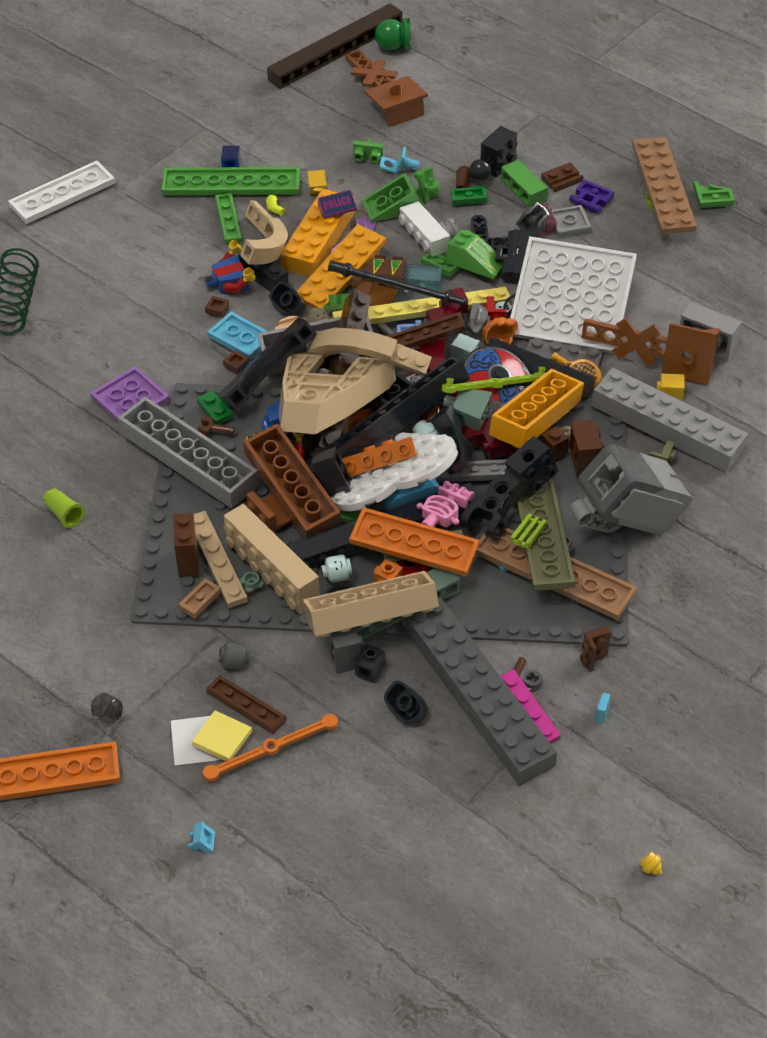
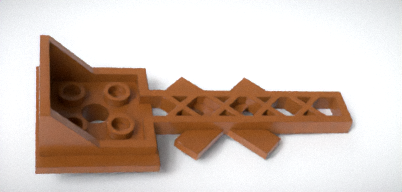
[345,50,428,127]
[581,317,720,385]

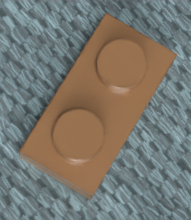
[178,578,222,619]

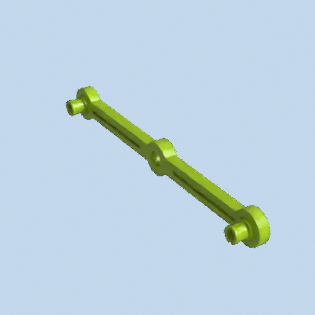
[442,367,545,393]

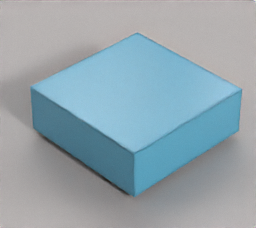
[596,692,611,724]

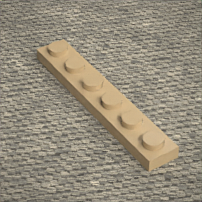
[194,511,248,609]

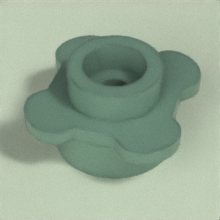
[239,572,264,593]

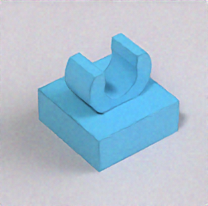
[188,822,215,854]

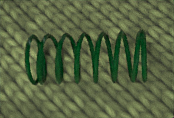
[0,248,39,334]

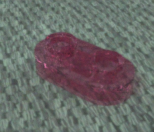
[539,203,557,232]

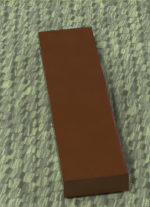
[206,675,287,734]

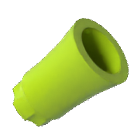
[43,488,85,528]

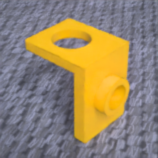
[308,170,327,194]

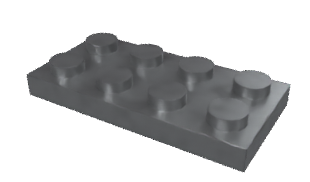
[526,337,603,376]

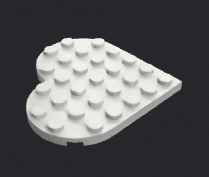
[330,432,458,511]

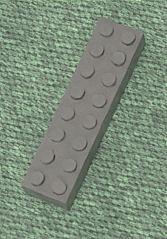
[591,368,748,472]
[118,397,259,509]

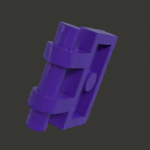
[569,180,614,213]

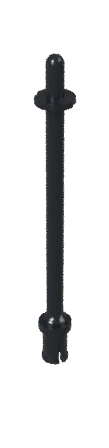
[328,260,467,306]

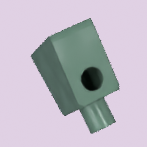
[443,389,492,431]

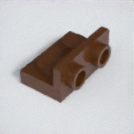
[580,625,611,672]

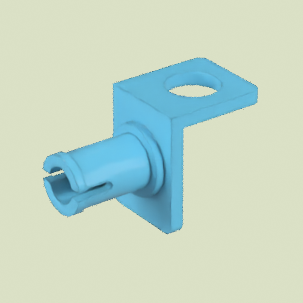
[379,147,420,175]

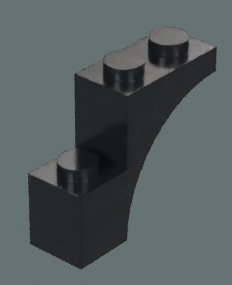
[431,404,475,475]

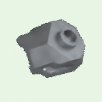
[516,202,550,237]
[465,303,490,339]

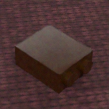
[173,513,199,577]

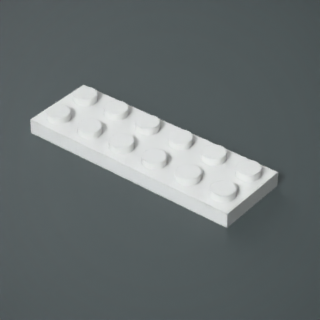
[8,161,115,224]

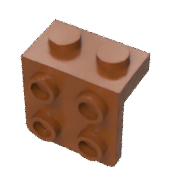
[246,491,292,532]

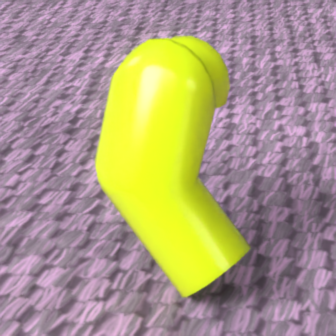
[266,195,285,216]

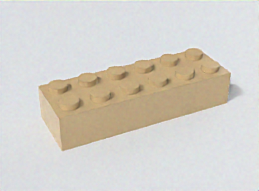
[223,504,320,615]
[303,571,439,637]

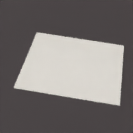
[171,716,222,765]

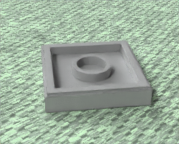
[548,205,592,238]

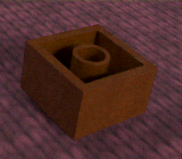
[569,419,605,477]

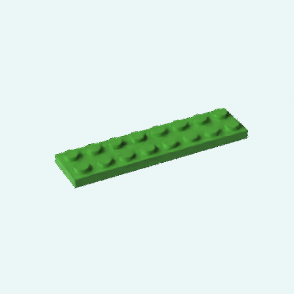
[162,167,300,196]

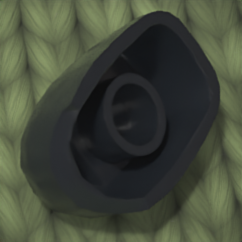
[269,281,306,316]
[384,681,428,724]

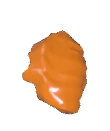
[482,317,518,345]

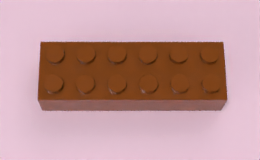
[243,423,341,538]

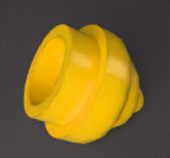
[639,851,662,875]

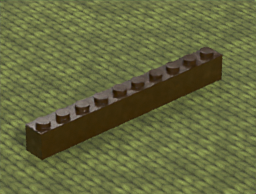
[267,3,403,89]
[309,289,371,457]

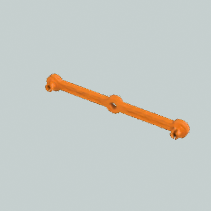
[203,714,338,783]

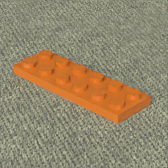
[349,507,480,577]
[0,741,121,801]

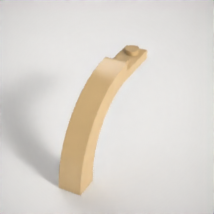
[240,200,288,265]
[306,328,432,376]

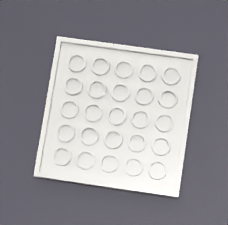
[510,236,637,354]

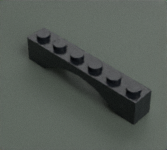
[217,318,317,411]

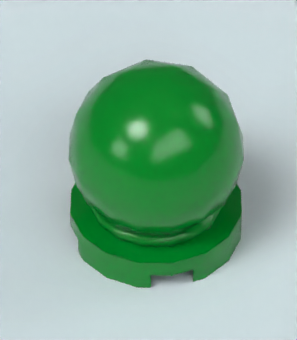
[374,18,411,51]

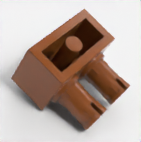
[349,276,398,306]

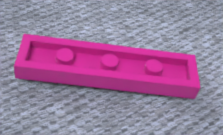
[500,669,561,744]

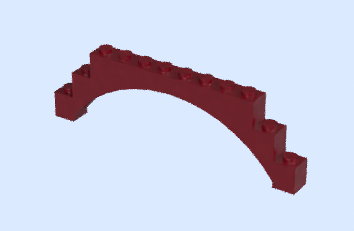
[414,287,520,460]

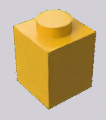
[656,373,685,401]

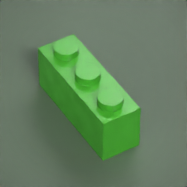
[501,160,548,207]

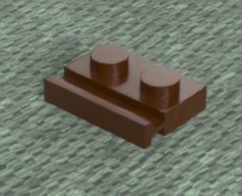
[541,162,584,193]

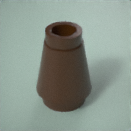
[456,166,472,189]

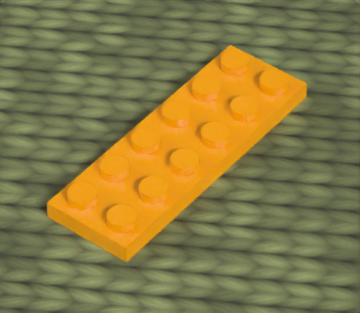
[297,224,387,309]

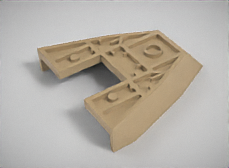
[279,353,396,434]

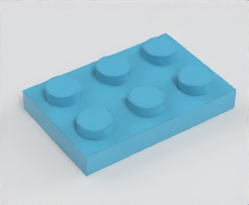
[207,311,267,360]

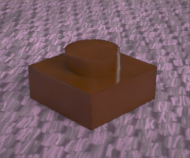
[205,296,229,317]
[223,350,250,374]

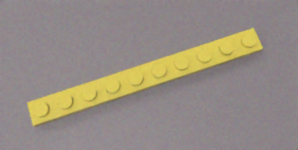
[332,287,511,324]

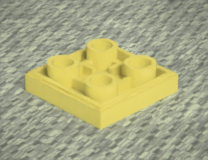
[192,711,252,761]

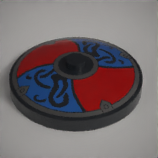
[463,346,533,414]

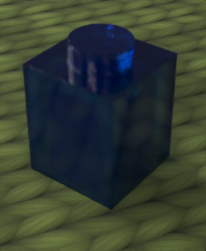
[221,146,241,167]

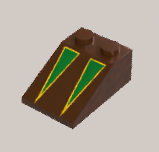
[366,255,407,282]

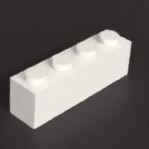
[399,202,450,257]

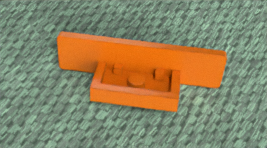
[342,437,417,477]

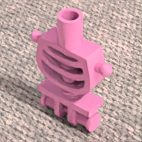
[417,480,475,527]

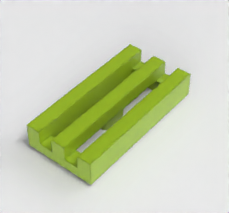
[510,514,547,549]

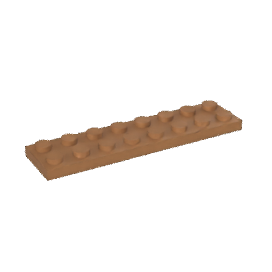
[632,137,697,234]
[475,528,637,620]

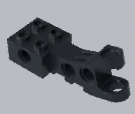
[460,436,559,540]

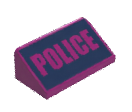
[318,190,357,219]

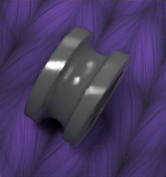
[523,670,542,692]

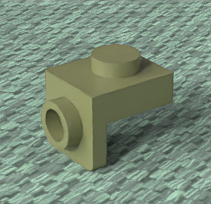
[649,440,676,464]

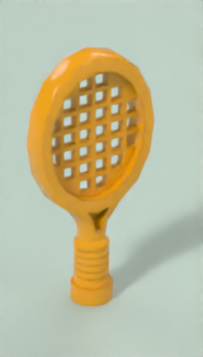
[551,352,602,389]

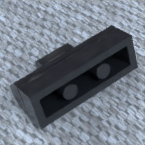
[495,229,530,284]

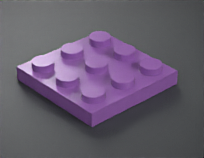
[90,366,170,422]

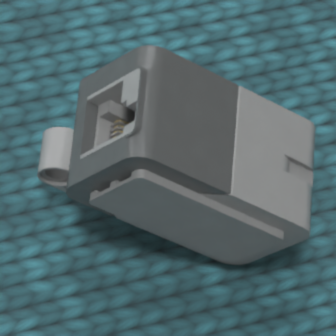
[570,444,693,534]

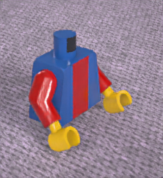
[204,240,255,294]

